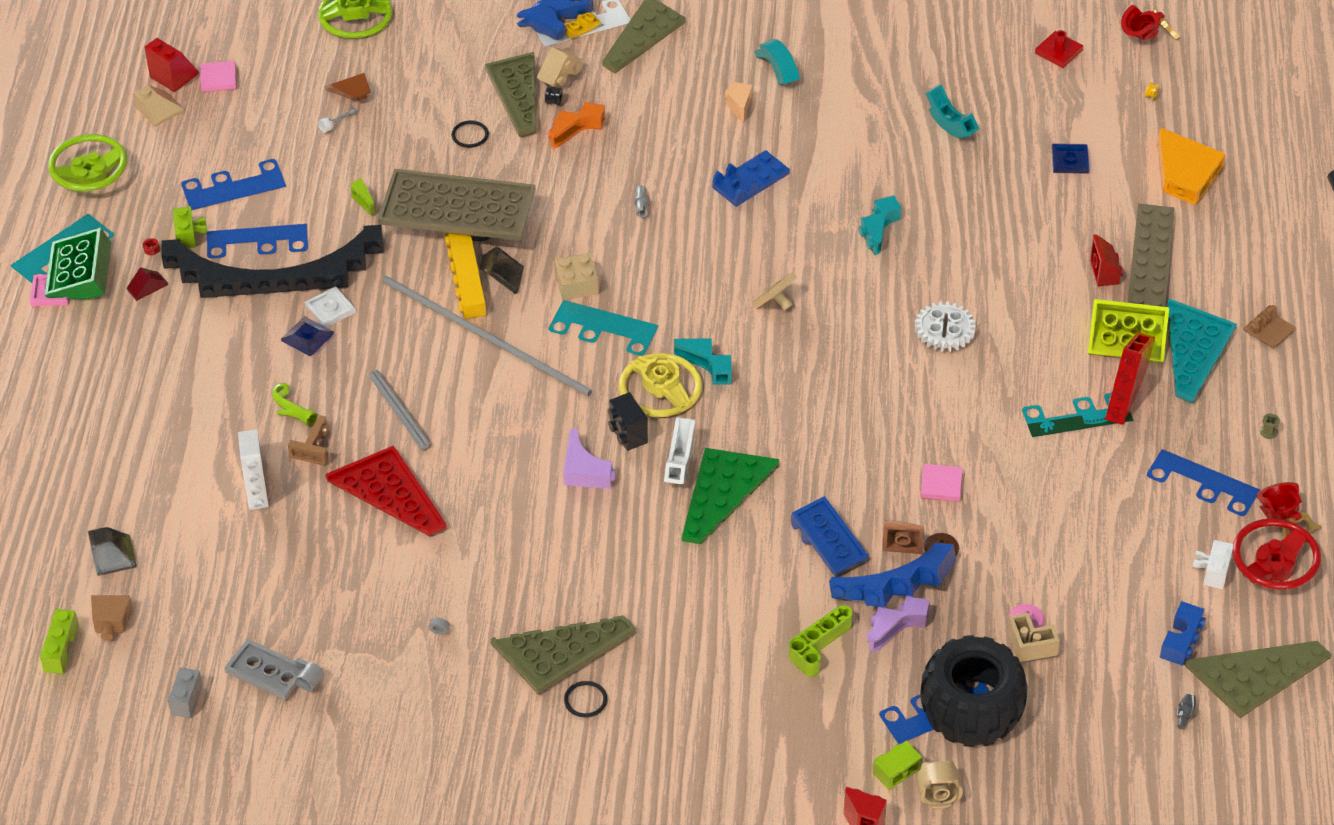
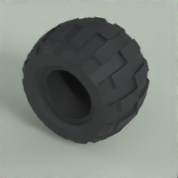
[920,635,1028,747]

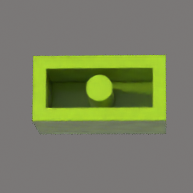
[873,740,923,790]

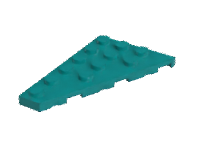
[1167,298,1237,403]

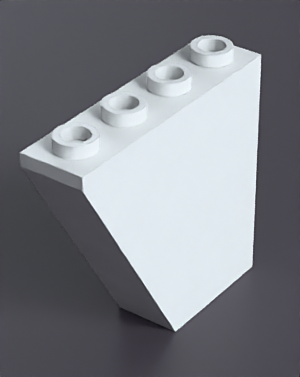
[238,429,269,510]

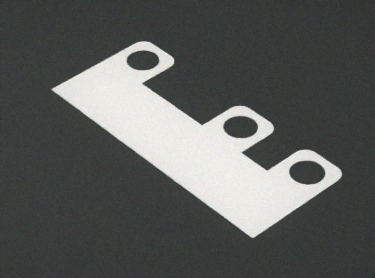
[536,0,630,47]

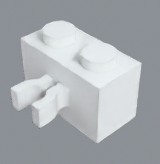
[1193,540,1233,589]

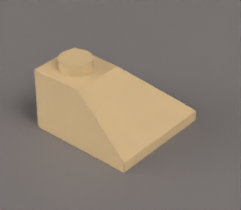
[133,85,184,126]

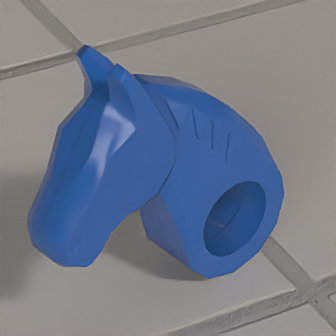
[517,0,593,40]

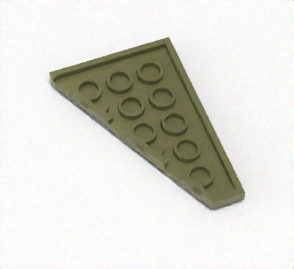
[1185,641,1331,718]

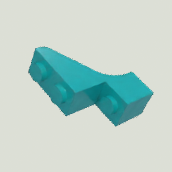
[859,195,901,255]
[674,338,732,385]

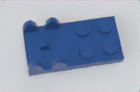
[712,150,790,207]
[791,496,869,577]

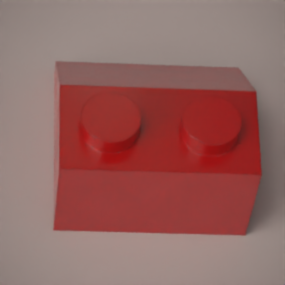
[1090,234,1123,287]

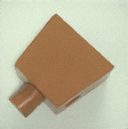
[91,595,133,641]

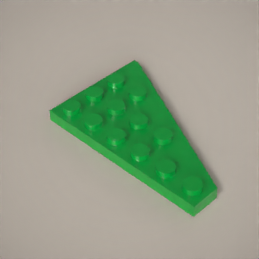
[682,448,779,544]

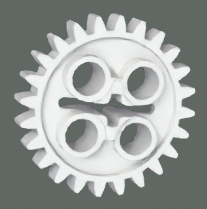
[915,301,976,352]

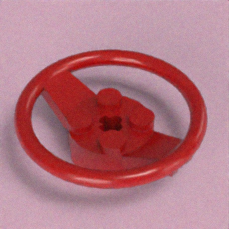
[1232,518,1321,590]

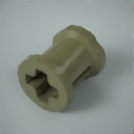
[1260,413,1280,439]

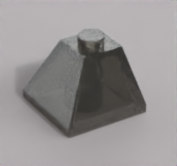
[479,246,524,294]
[88,527,137,576]

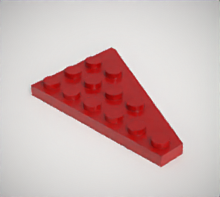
[325,445,447,536]

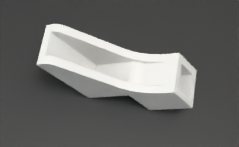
[664,417,696,484]

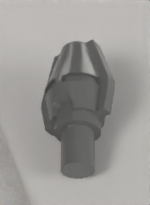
[1176,694,1196,729]

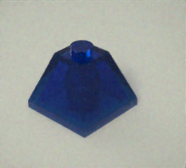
[281,316,334,357]

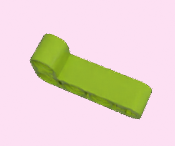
[788,605,853,676]

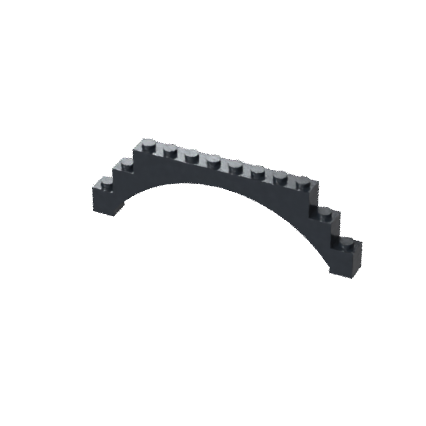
[161,225,384,298]

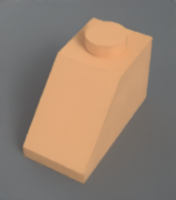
[725,82,752,121]

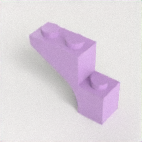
[867,596,930,652]

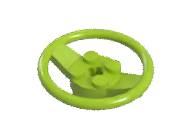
[318,0,393,39]
[48,134,127,191]

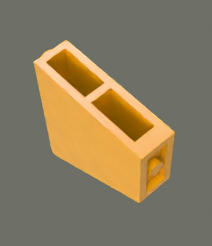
[1158,128,1226,205]

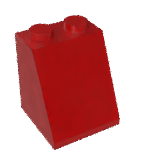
[144,38,199,92]

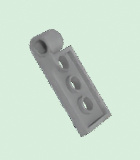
[224,639,324,700]

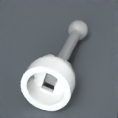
[318,108,357,133]

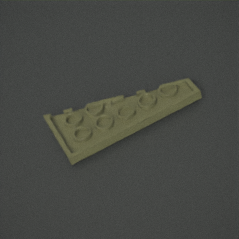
[603,0,685,74]
[485,52,536,137]

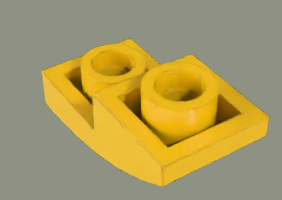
[564,12,601,39]

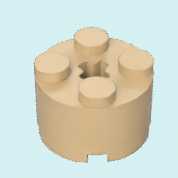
[916,761,963,809]

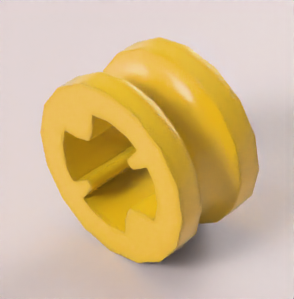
[1145,82,1159,100]

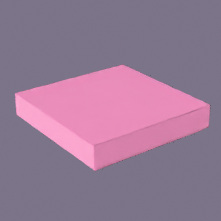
[200,61,236,92]
[30,275,69,306]
[921,464,962,502]

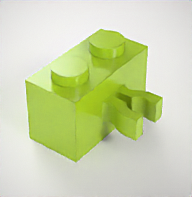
[173,206,207,248]

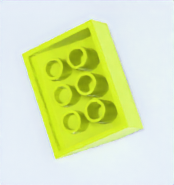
[1088,299,1169,363]

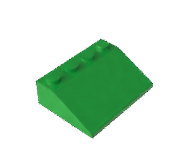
[45,228,111,300]

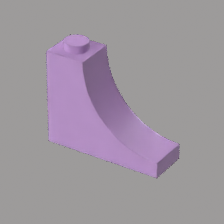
[563,428,616,489]

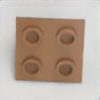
[1243,305,1296,348]

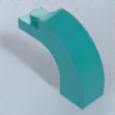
[755,39,800,84]
[925,84,979,138]

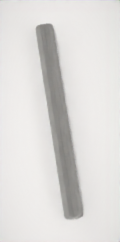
[370,370,430,450]

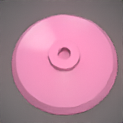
[1009,604,1045,628]

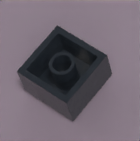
[608,392,648,451]

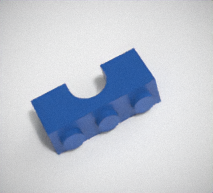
[1160,601,1206,666]

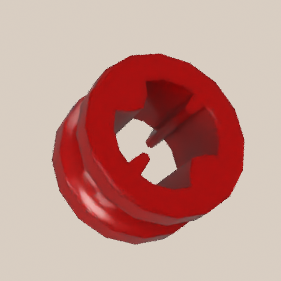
[142,238,160,255]

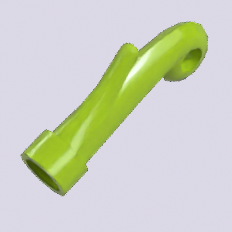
[272,383,318,427]

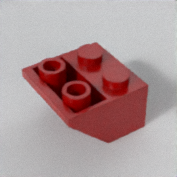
[843,786,887,825]

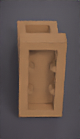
[288,415,329,466]

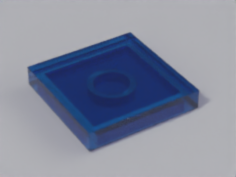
[1051,144,1089,174]

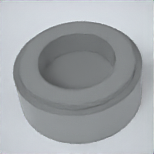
[429,618,450,635]

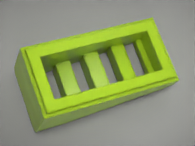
[350,179,375,216]

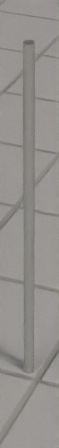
[382,276,592,396]

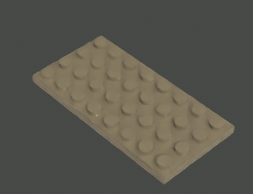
[378,169,536,241]

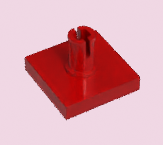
[1035,30,1084,68]

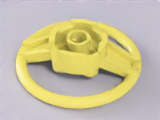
[619,353,702,417]

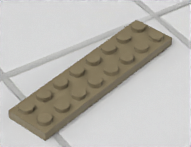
[1128,203,1174,307]

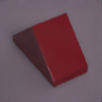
[127,267,168,301]

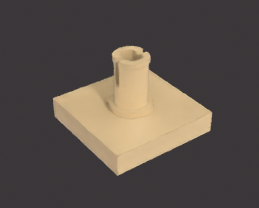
[752,271,797,311]

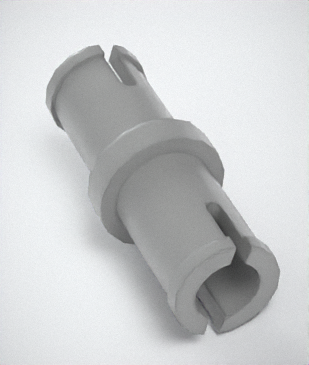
[634,185,649,218]

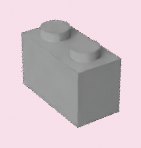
[168,667,202,718]

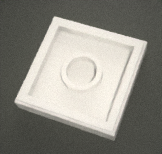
[304,286,356,329]

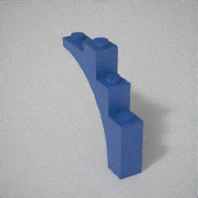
[829,543,956,607]

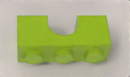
[40,609,79,674]

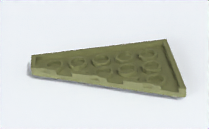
[490,615,636,695]

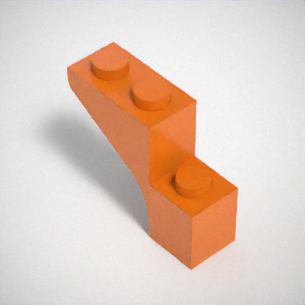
[548,102,605,148]

